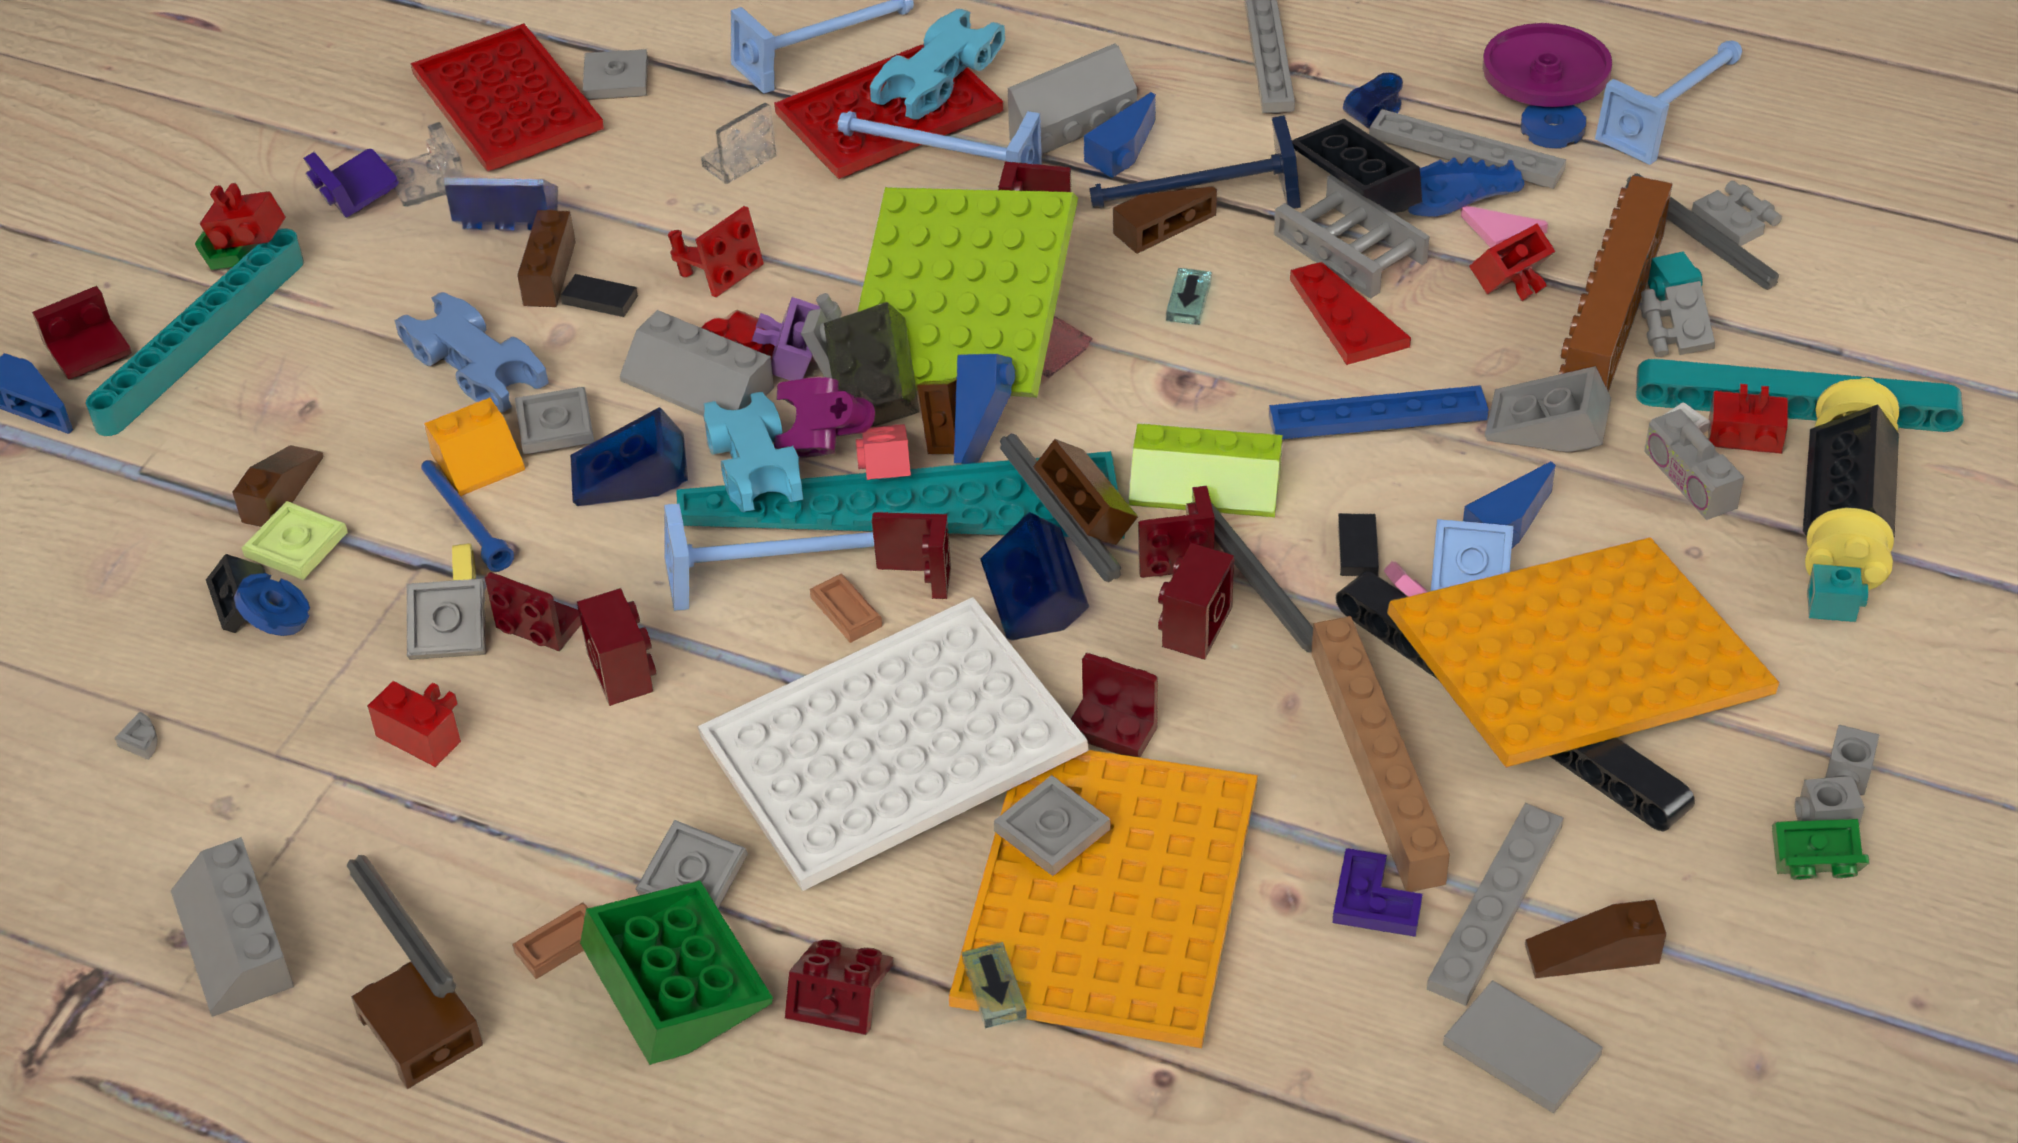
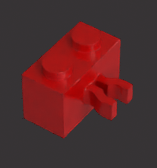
[199,183,286,250]
[1469,223,1556,301]
[1708,384,1788,454]
[367,681,461,767]

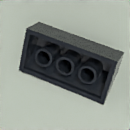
[1292,118,1422,214]

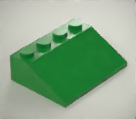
[580,880,773,1065]

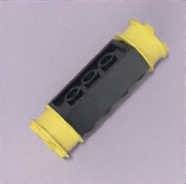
[1803,378,1899,590]

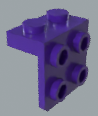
[303,149,399,218]

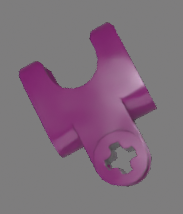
[774,377,875,458]

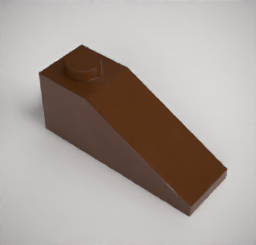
[1113,186,1217,254]
[232,445,324,527]
[1525,899,1666,979]

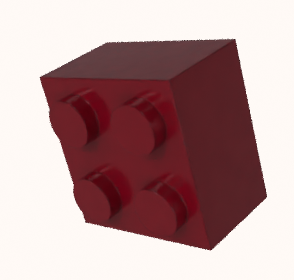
[1158,543,1234,660]
[577,588,657,706]

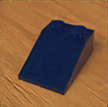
[570,407,688,506]

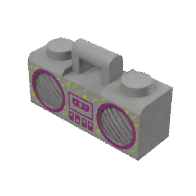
[1644,409,1744,520]

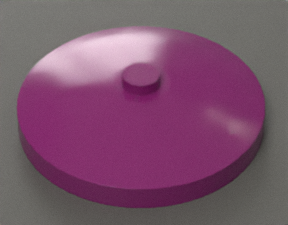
[1482,23,1612,107]

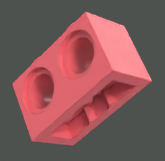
[856,424,911,480]

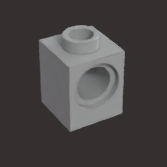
[1825,725,1879,796]
[1795,776,1865,825]

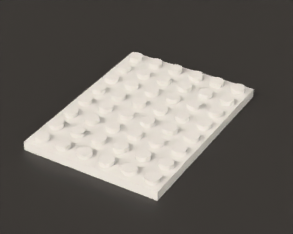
[698,597,1089,891]

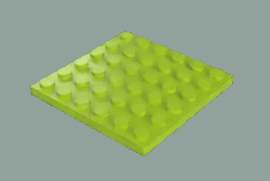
[842,187,1078,398]

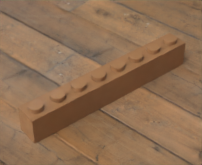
[1311,616,1450,892]

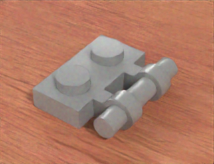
[1692,180,1782,246]
[1640,281,1715,357]
[801,293,853,384]

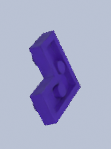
[1332,848,1423,937]

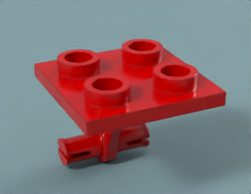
[668,206,764,297]

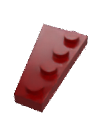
[1290,262,1411,365]

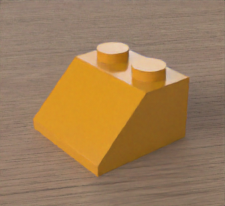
[424,397,525,496]

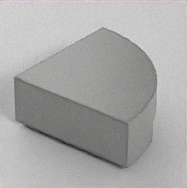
[115,712,157,760]

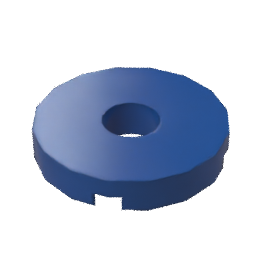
[1521,105,1586,149]
[234,573,310,636]

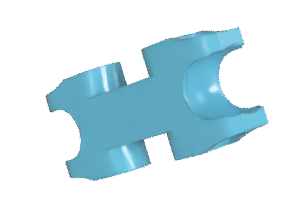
[870,9,1005,119]
[703,392,803,512]

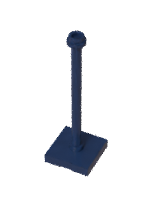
[1089,115,1301,209]

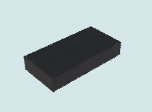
[561,274,638,317]
[1338,513,1379,576]

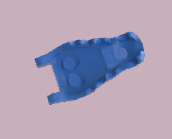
[1408,157,1524,217]

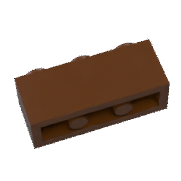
[517,210,576,307]
[1033,439,1138,545]

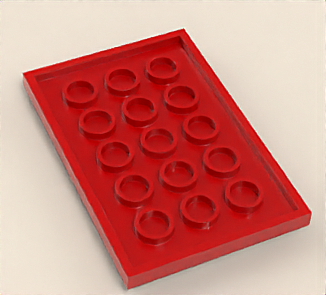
[410,23,604,172]
[774,44,1003,179]

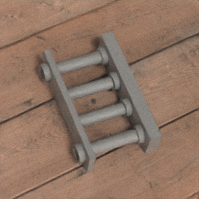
[1274,175,1430,299]

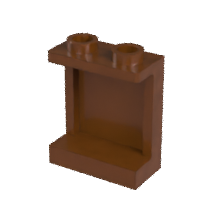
[351,962,483,1089]

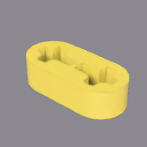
[452,543,476,581]

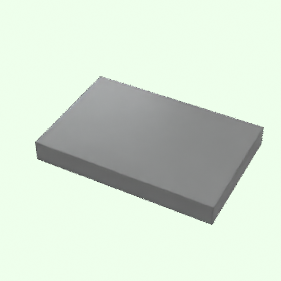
[1443,980,1603,1113]

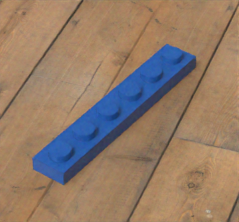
[1269,385,1489,439]

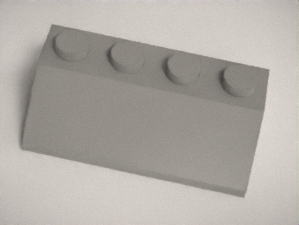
[1008,43,1137,154]
[620,310,774,417]
[171,837,294,1017]

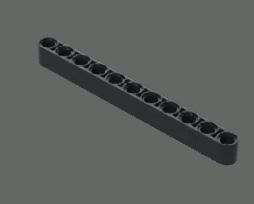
[1335,571,1695,832]

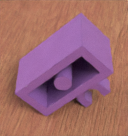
[752,297,820,381]

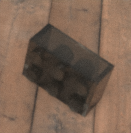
[824,302,920,427]

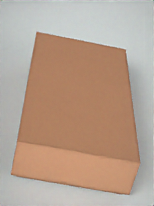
[810,573,882,643]
[512,902,588,979]

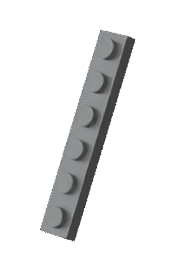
[1244,0,1295,114]
[1369,109,1566,189]
[1427,803,1564,1006]

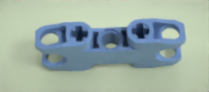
[395,292,549,412]

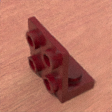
[998,161,1071,192]
[32,286,132,379]
[1138,486,1215,578]
[872,512,951,599]
[485,572,581,652]
[1071,653,1158,757]
[785,940,894,1035]

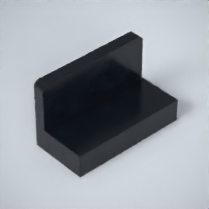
[206,554,276,633]

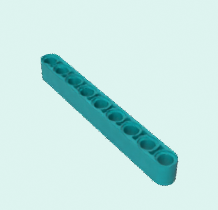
[86,228,304,436]
[1636,359,1964,432]

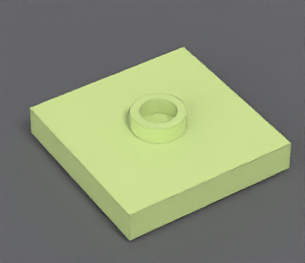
[242,501,348,580]

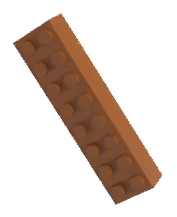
[1558,175,1673,393]

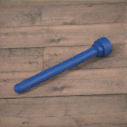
[421,460,514,572]

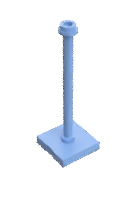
[731,0,914,94]
[1595,41,1742,165]
[838,111,1042,165]
[664,504,874,611]

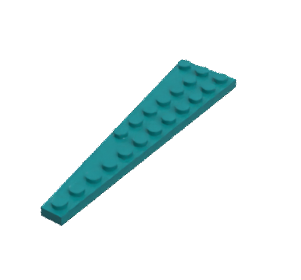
[676,451,1125,539]

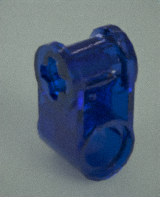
[1343,72,1403,129]

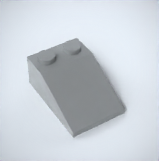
[1485,366,1611,452]

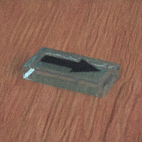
[1166,268,1212,325]
[962,942,1027,1028]

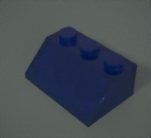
[444,178,558,231]
[980,512,1090,641]

